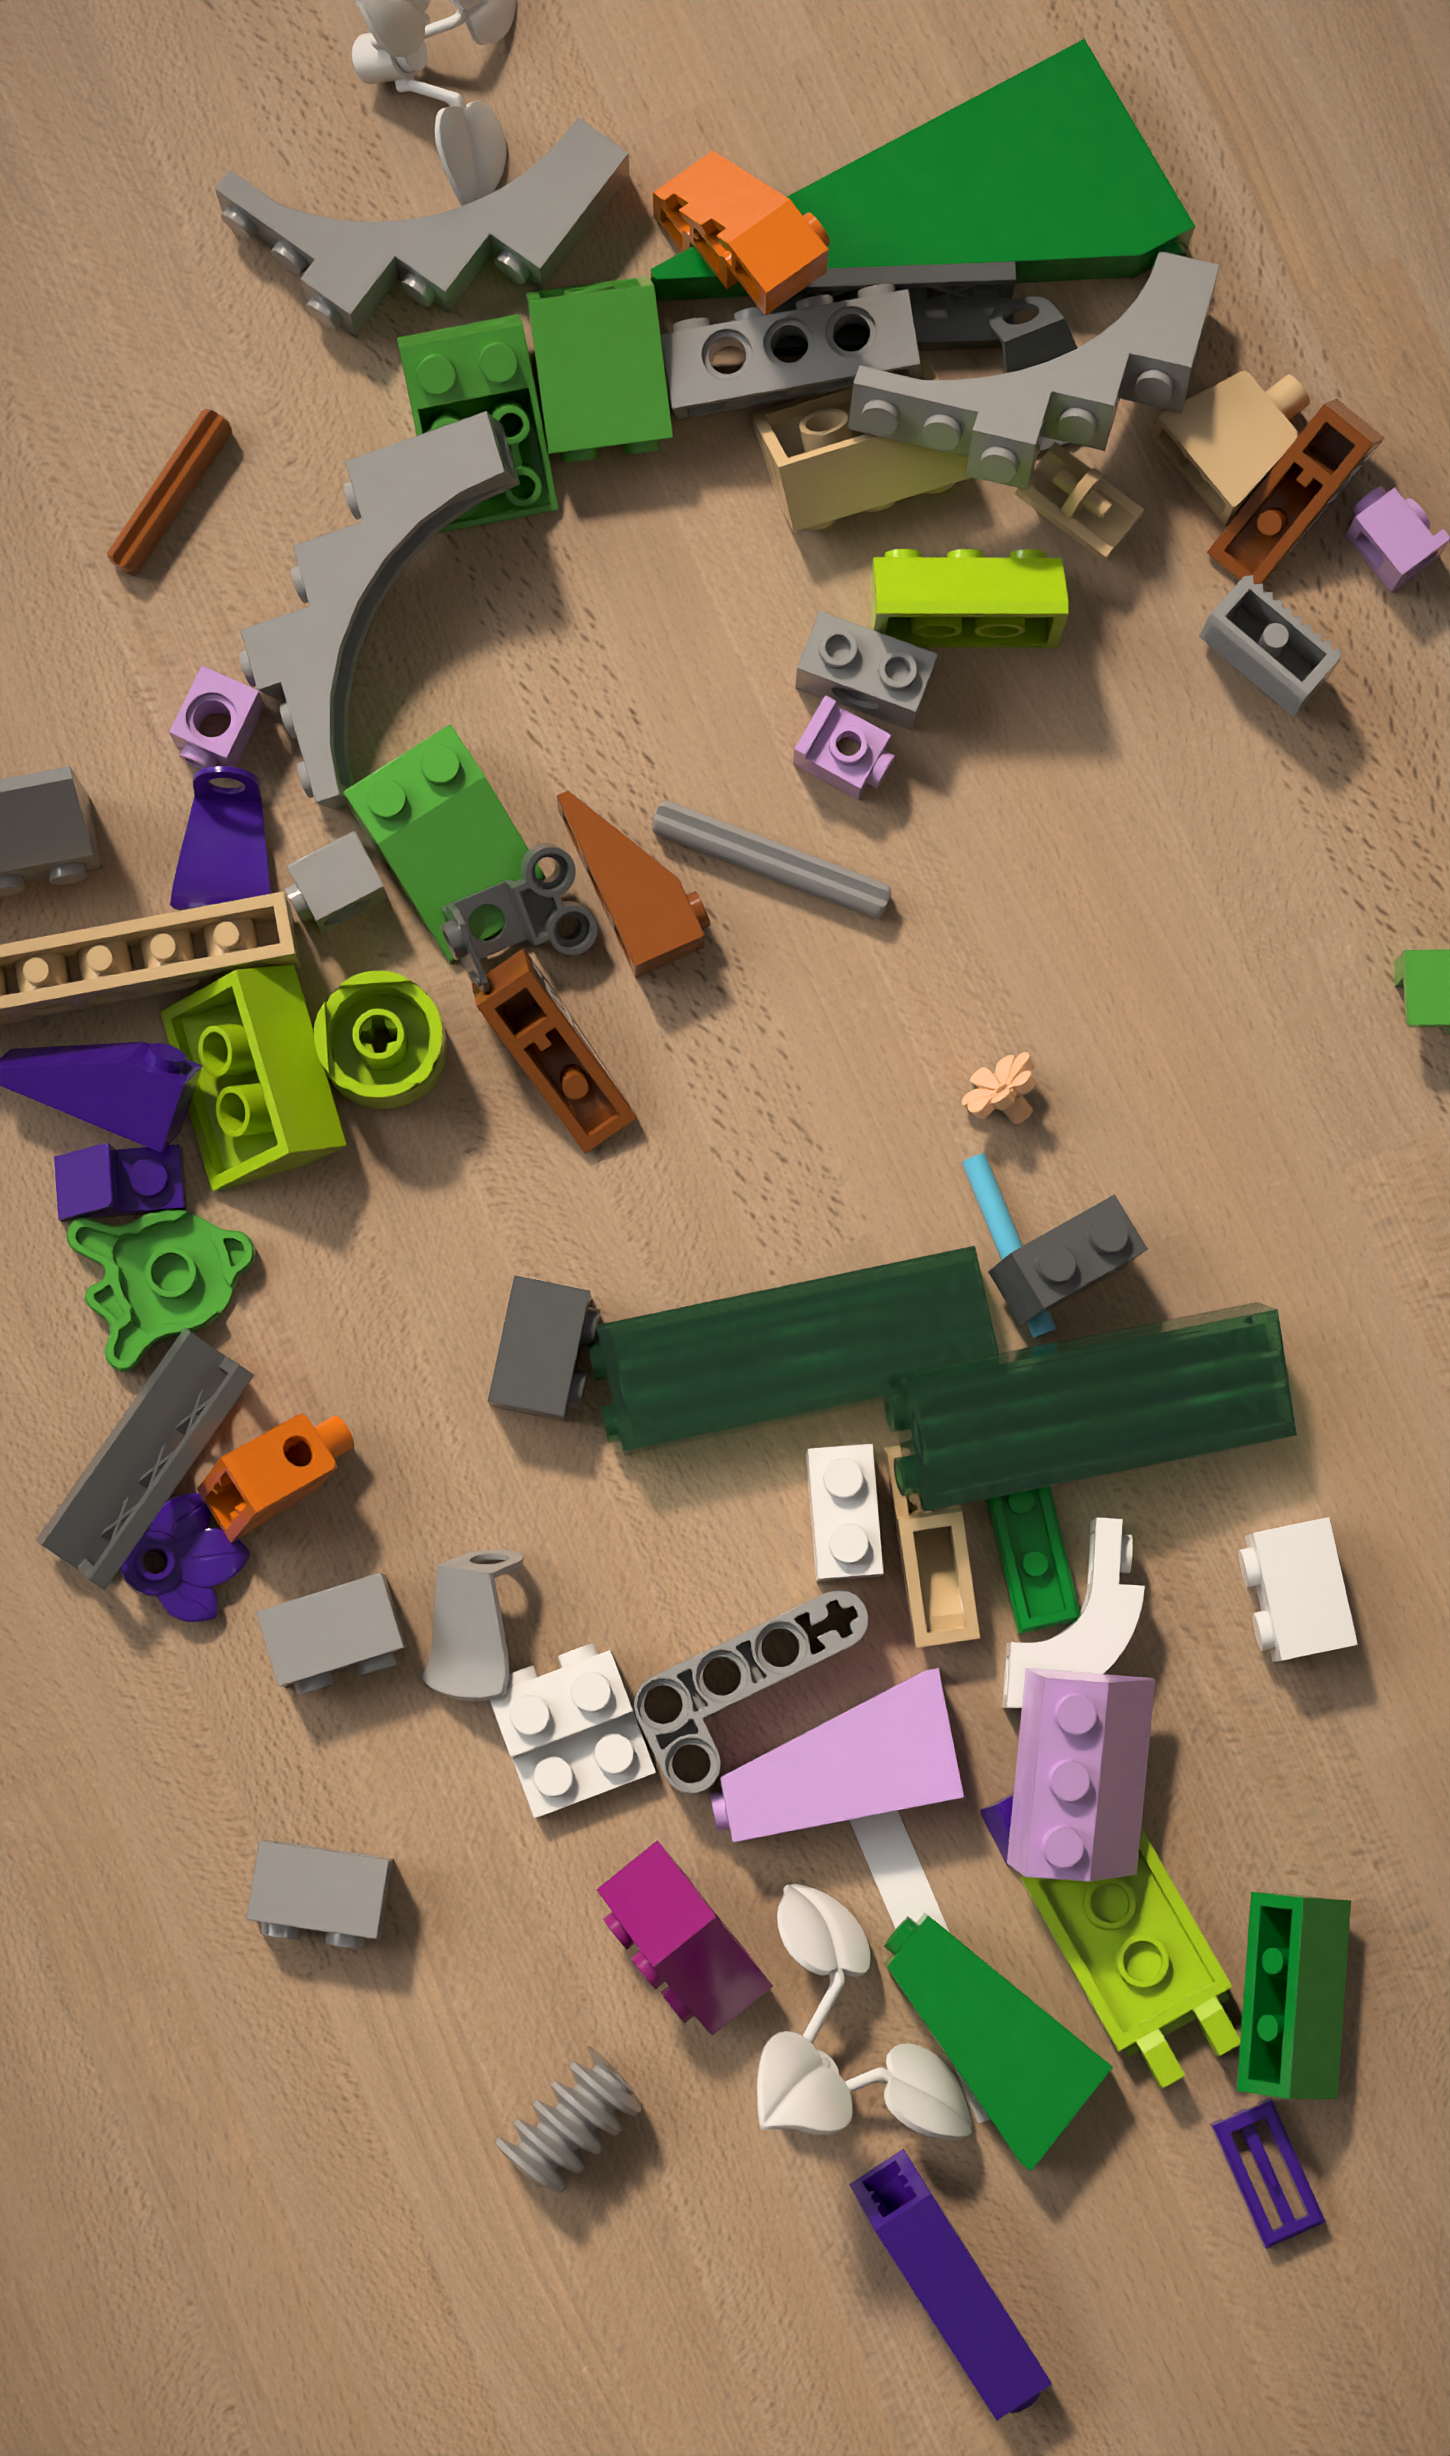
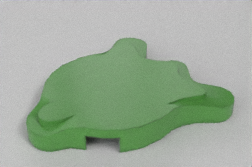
[67,1209,256,1372]

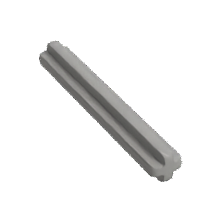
[652,800,891,918]

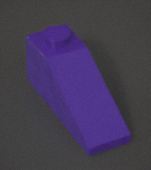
[0,1042,203,1153]

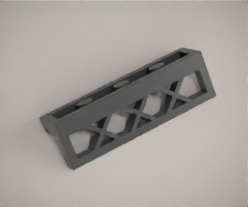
[772,262,1016,356]
[36,1328,254,1590]

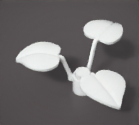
[352,0,516,206]
[757,1884,973,2141]

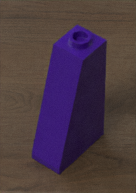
[849,2148,1052,2421]

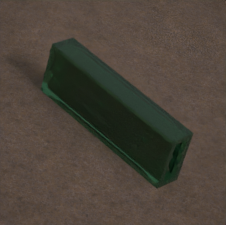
[588,1246,1002,1456]
[883,1302,1297,1512]

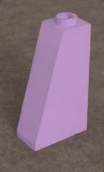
[710,1668,964,1842]

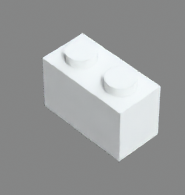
[806,1444,883,1582]
[1238,1517,1358,1662]

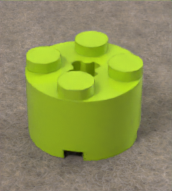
[314,971,447,1109]

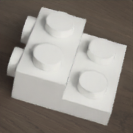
[490,1643,656,1818]

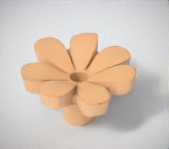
[962,1052,1036,1124]

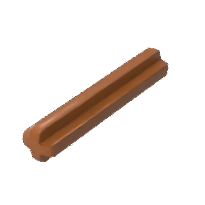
[107,409,232,576]

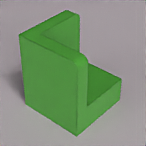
[1394,949,1450,1035]

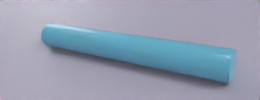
[962,1153,1057,1339]

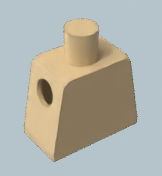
[1151,371,1310,526]

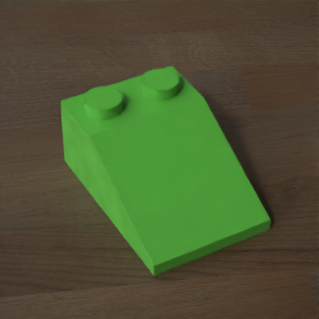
[343,724,546,964]

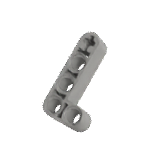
[634,1590,869,1793]

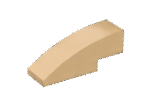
[883,1438,980,1648]

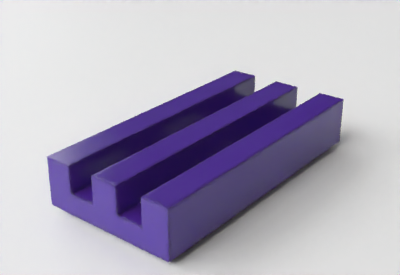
[1210,2098,1326,2249]

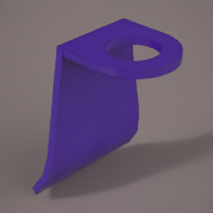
[170,766,271,911]

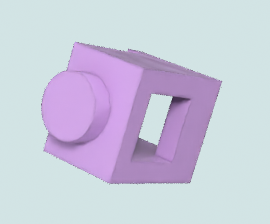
[1345,486,1450,593]
[793,695,895,800]

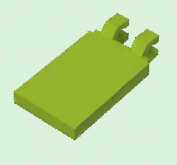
[1020,1827,1240,2089]

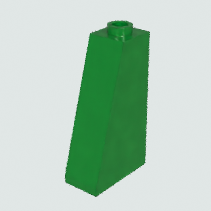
[883,1913,1113,2171]

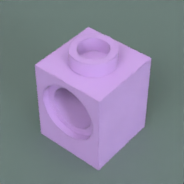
[169,665,265,769]

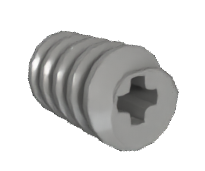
[495,2046,641,2193]

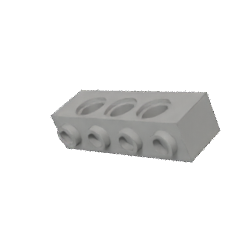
[660,284,922,420]

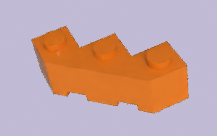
[653,151,830,316]

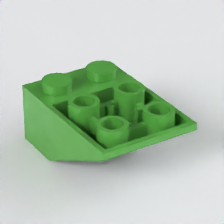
[397,314,559,534]

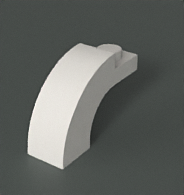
[1002,1518,1145,1708]

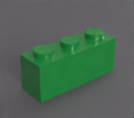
[1237,1892,1351,2099]

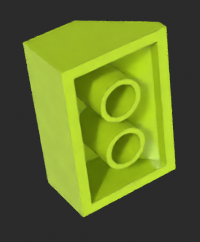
[870,549,1069,648]
[160,965,347,1191]

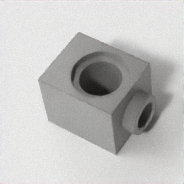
[285,831,389,933]

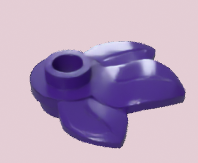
[120,1493,250,1622]

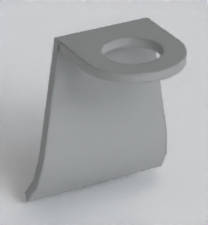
[422,1549,523,1701]

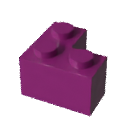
[596,1840,773,2036]

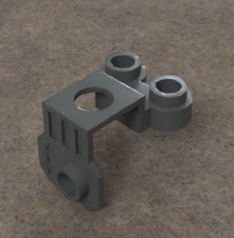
[440,843,598,993]

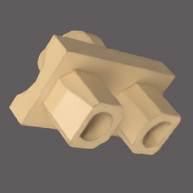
[1015,442,1144,562]

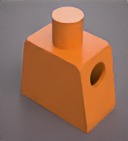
[197,1413,354,1543]

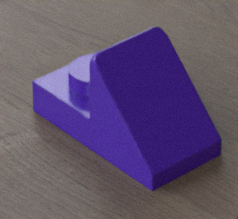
[54,1143,187,1221]

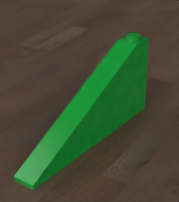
[650,39,1195,301]

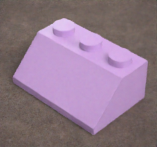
[1007,1668,1155,1881]

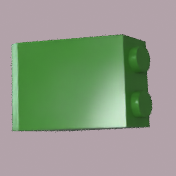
[526,276,673,462]

